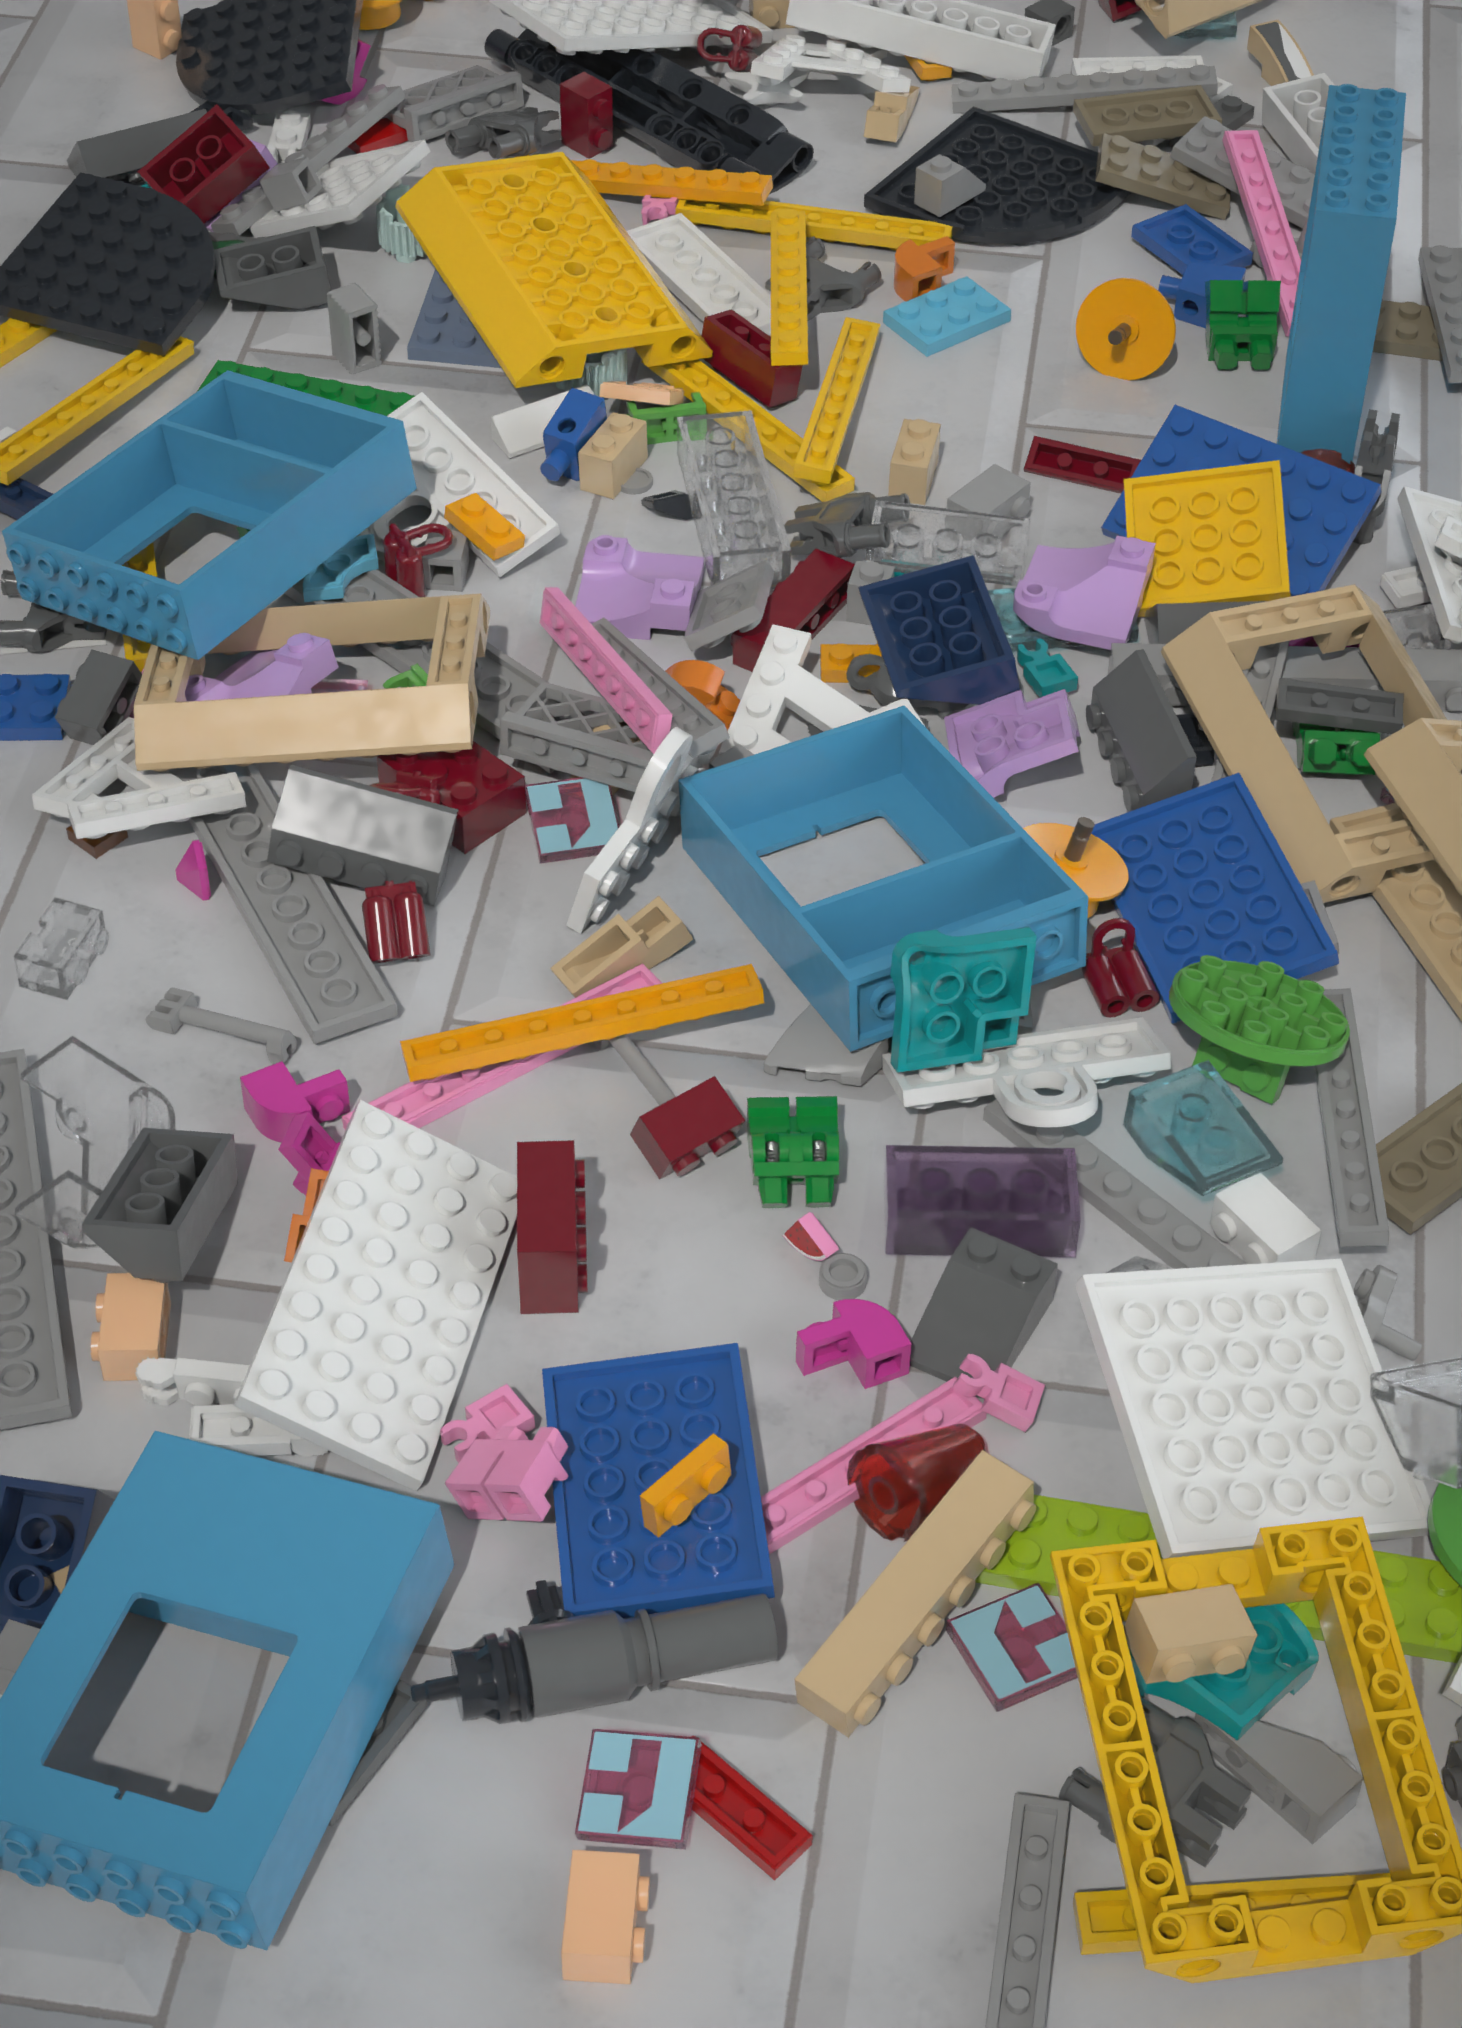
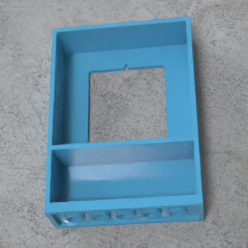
[1276,84,1406,473]
[2,370,417,660]
[678,705,1088,1052]
[0,1431,455,1951]

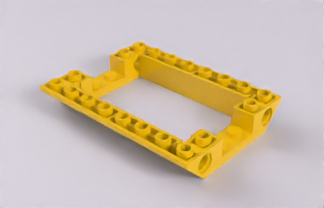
[1050,1516,1462,1983]

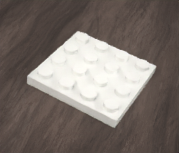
[249,139,431,238]

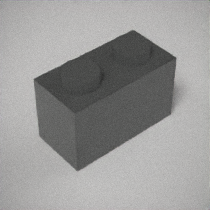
[54,649,142,745]

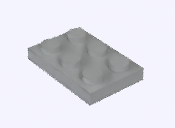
[684,560,775,651]

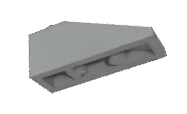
[1194,1714,1363,1845]

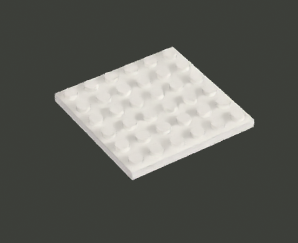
[1074,1258,1431,1559]

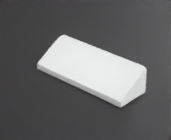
[491,385,594,458]

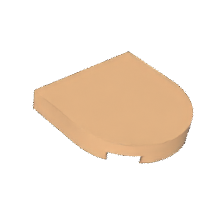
[599,381,684,405]

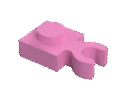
[641,195,679,225]
[952,1354,1045,1432]
[440,1384,535,1463]

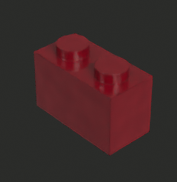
[560,72,613,159]
[630,1076,745,1179]

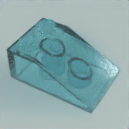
[1123,1060,1284,1196]

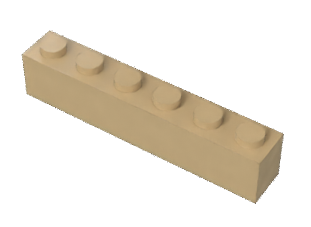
[794,1450,1036,1738]

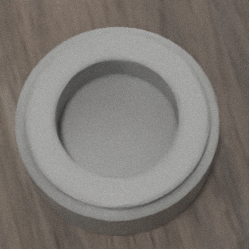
[819,1253,867,1300]

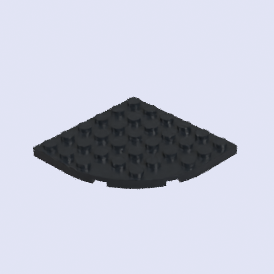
[176,0,363,115]
[864,106,1132,246]
[0,172,216,356]

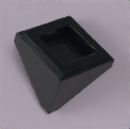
[641,490,693,520]

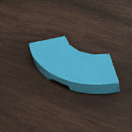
[303,534,379,602]

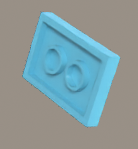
[883,276,1011,357]

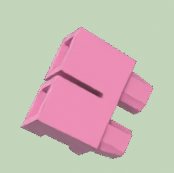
[445,1426,569,1522]

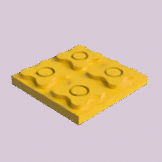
[1124,460,1291,617]

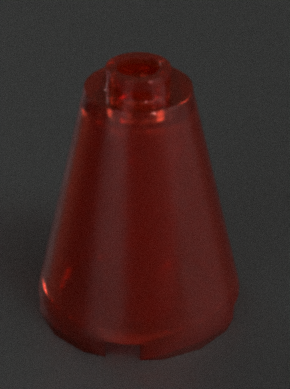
[847,1423,985,1542]

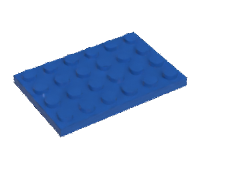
[1101,404,1381,597]
[1091,773,1339,1024]
[542,1343,775,1618]

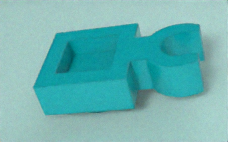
[1017,638,1078,698]

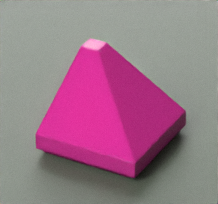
[175,840,211,901]

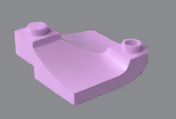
[575,535,704,640]
[1013,536,1156,650]
[185,633,339,702]
[944,689,1080,798]

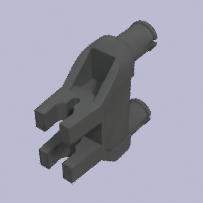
[445,107,562,159]
[765,236,882,321]
[1353,409,1400,544]
[784,492,910,558]
[0,570,108,652]
[1059,1695,1251,1868]

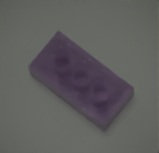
[884,1145,1081,1258]

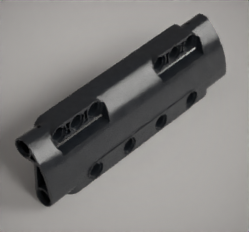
[484,29,814,194]

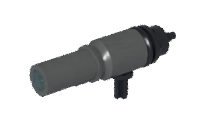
[410,1580,778,1724]

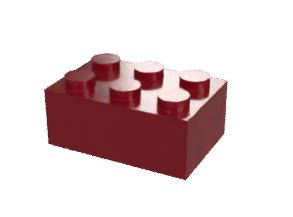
[137,104,270,224]
[377,741,527,854]
[517,1140,588,1314]

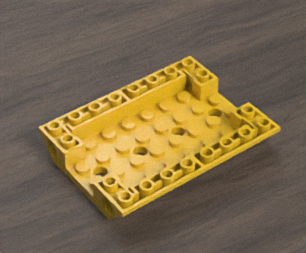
[395,152,713,388]

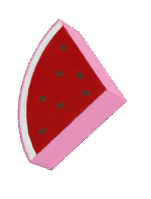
[782,1212,839,1261]

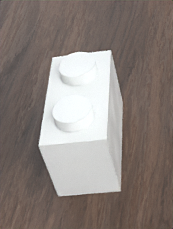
[1210,1171,1321,1264]

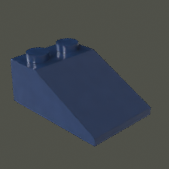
[0,1475,115,1634]

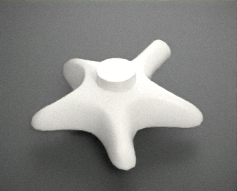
[725,70,810,106]

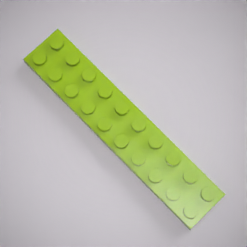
[975,1494,1462,1663]

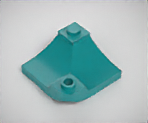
[890,927,1037,1073]
[1128,1603,1319,1741]

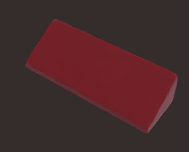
[1023,436,1141,494]

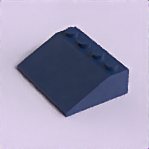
[858,555,1020,705]

